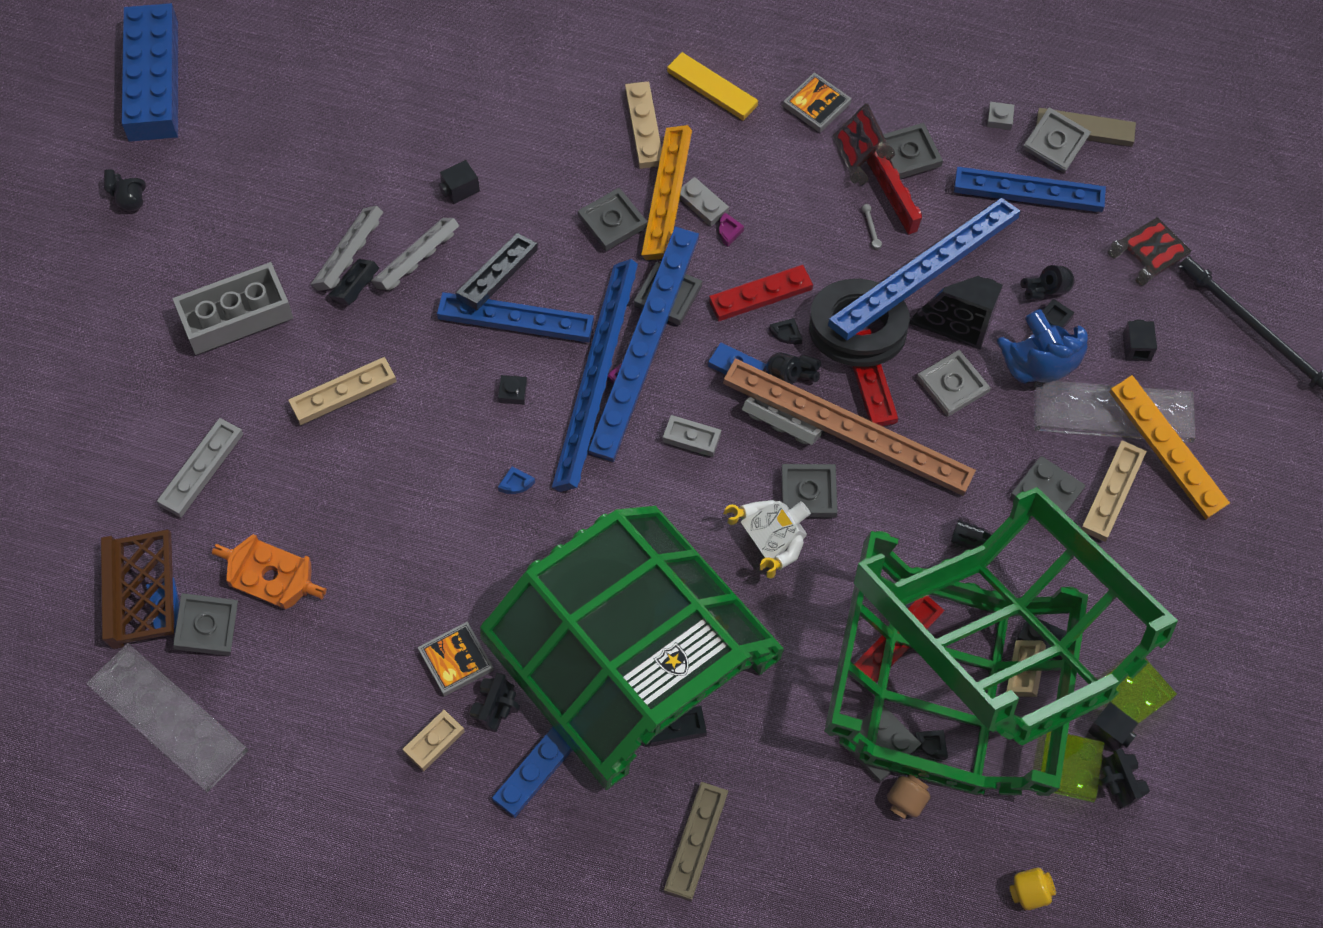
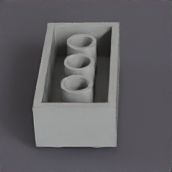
[172,262,293,355]

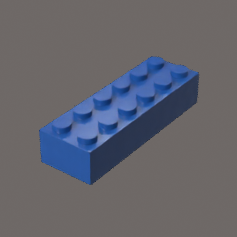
[122,3,178,142]

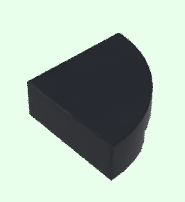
[769,318,802,345]
[914,730,948,760]

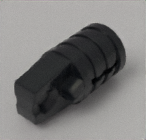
[951,519,993,549]

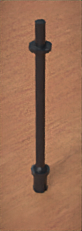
[1178,256,1323,390]

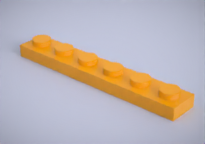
[641,125,692,260]
[1109,375,1230,520]

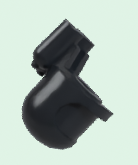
[104,169,146,212]
[1020,265,1075,300]
[766,352,821,384]

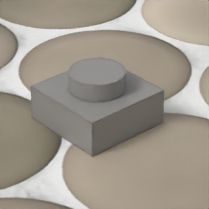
[987,102,1014,130]

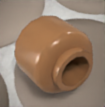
[887,774,930,819]

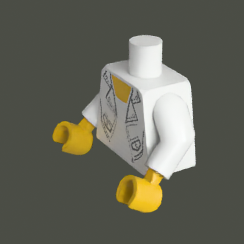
[723,500,811,579]

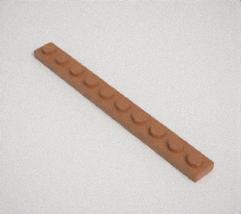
[723,358,976,496]

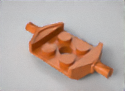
[212,534,327,609]

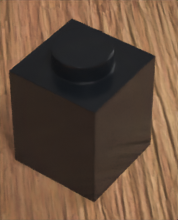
[439,160,480,204]
[1123,319,1157,361]
[1088,702,1138,751]

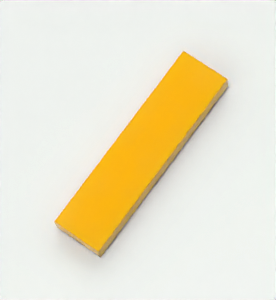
[667,52,758,121]

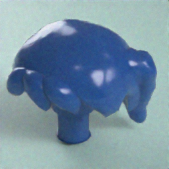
[997,309,1088,383]

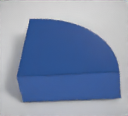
[498,466,535,494]

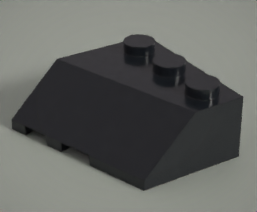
[909,276,1003,349]

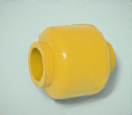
[1009,868,1056,910]

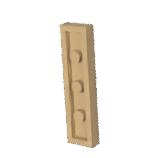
[625,81,662,169]
[288,357,397,425]
[1081,441,1147,542]

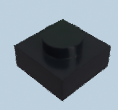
[1042,298,1075,328]
[498,375,527,405]

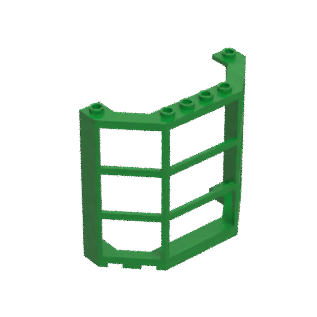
[854,487,1178,746]
[824,531,1088,796]

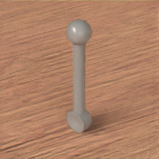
[862,204,882,250]

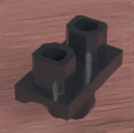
[469,673,520,732]
[1098,749,1150,809]

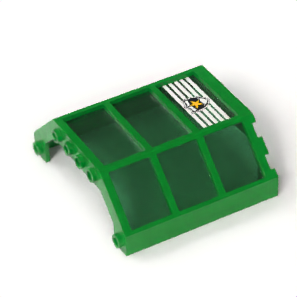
[480,506,784,791]

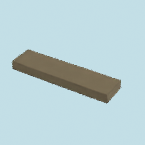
[1036,108,1136,147]
[664,782,728,902]

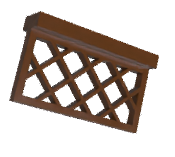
[101,529,174,649]

